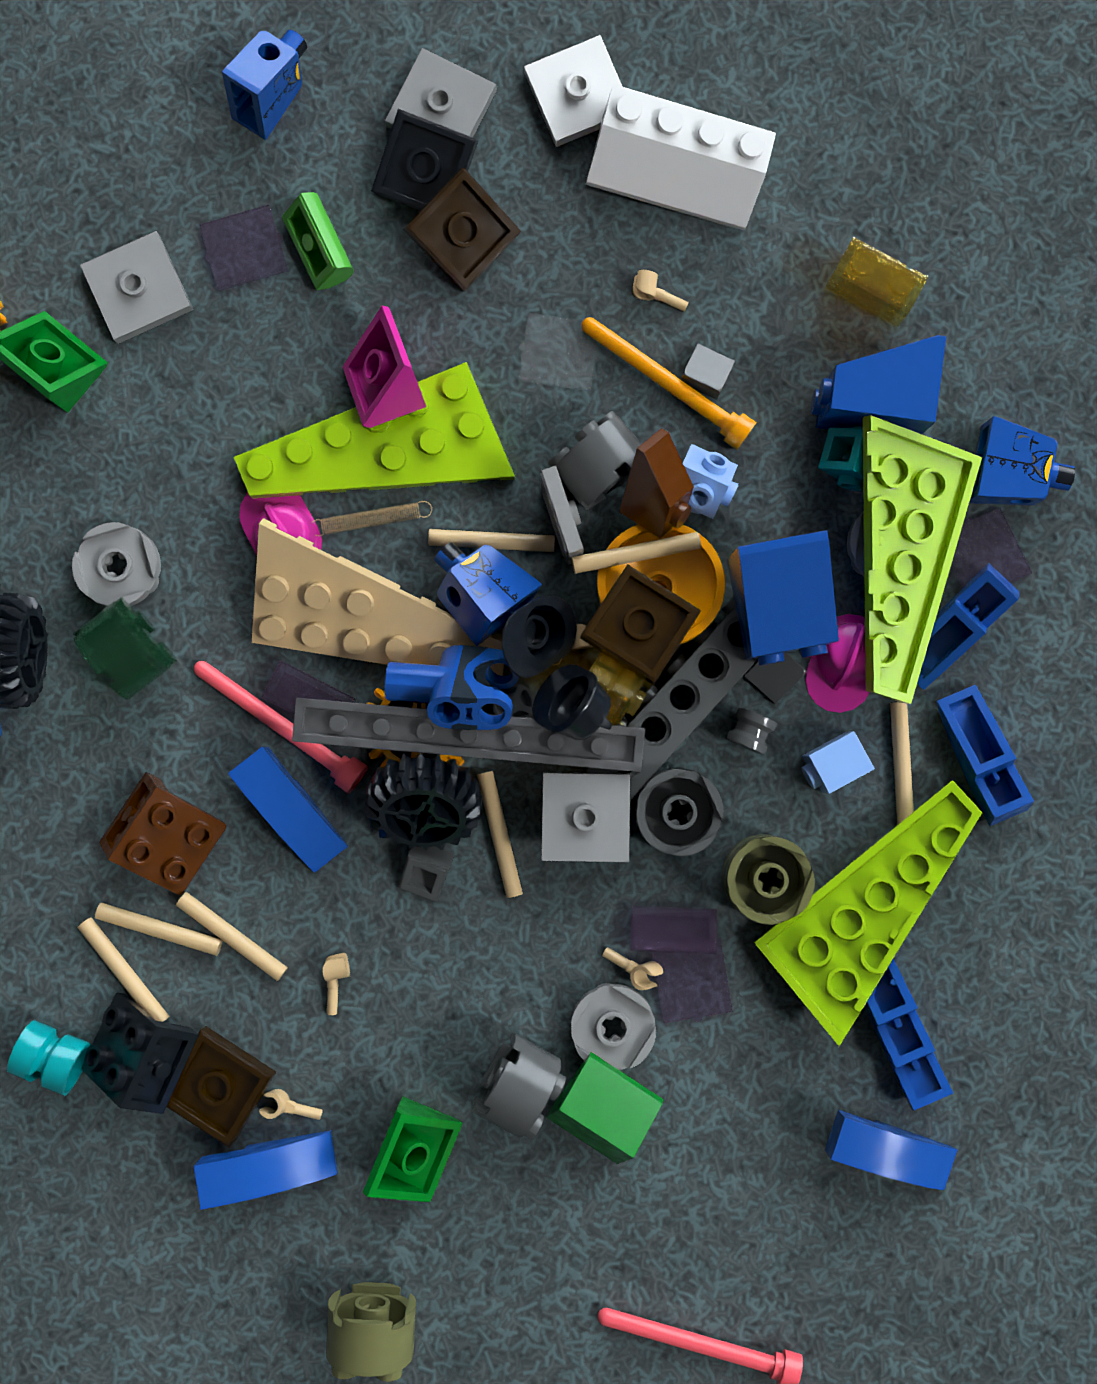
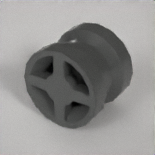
[493,683,534,718]
[725,707,778,755]

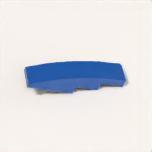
[865,959,953,1111]

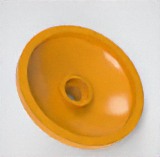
[597,524,725,644]

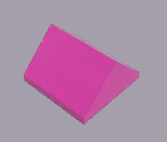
[343,305,426,428]

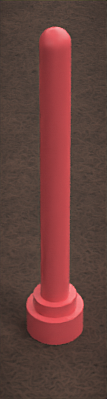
[193,661,368,794]
[597,1308,803,1384]

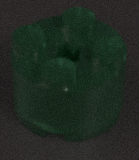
[73,597,177,700]

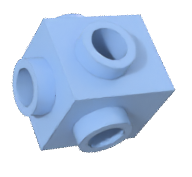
[683,444,738,519]

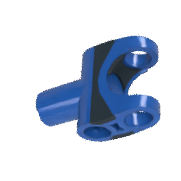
[385,645,519,730]

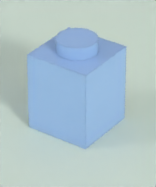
[801,731,875,794]

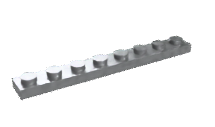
[292,698,645,772]

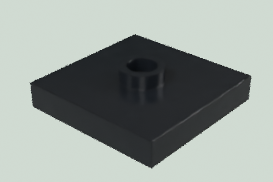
[371,108,478,211]

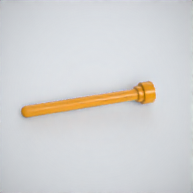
[581,317,757,450]

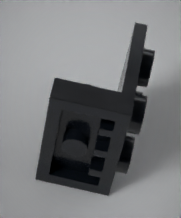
[82,992,199,1114]

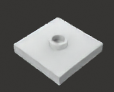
[524,35,622,147]

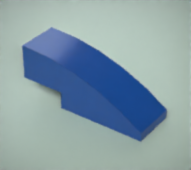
[917,563,1019,690]
[936,685,1034,827]
[228,747,348,873]
[825,1109,957,1190]
[194,1130,338,1210]

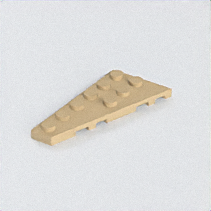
[252,518,504,676]

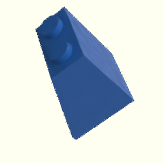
[810,335,946,434]
[726,530,839,666]

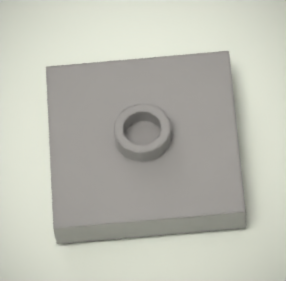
[385,48,497,138]
[80,231,193,344]
[540,466,584,565]
[542,773,630,862]

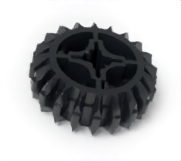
[0,593,48,709]
[365,752,482,851]

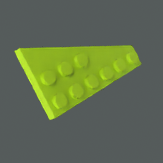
[234,362,515,499]
[863,415,982,704]
[754,780,982,1047]

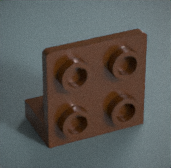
[99,772,226,895]

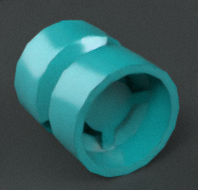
[7,1020,91,1096]

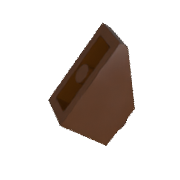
[619,428,694,538]

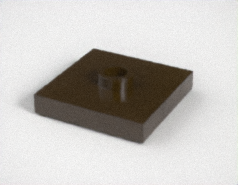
[403,167,521,292]
[580,564,701,685]
[166,1026,276,1148]

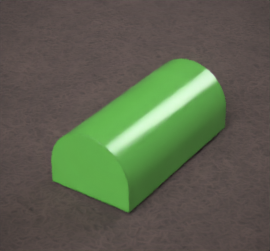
[282,192,354,290]

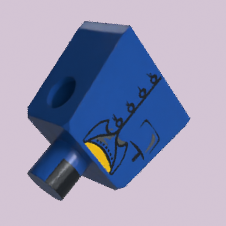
[222,30,308,140]
[969,416,1075,505]
[434,542,542,646]

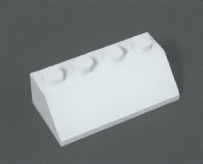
[586,84,776,230]

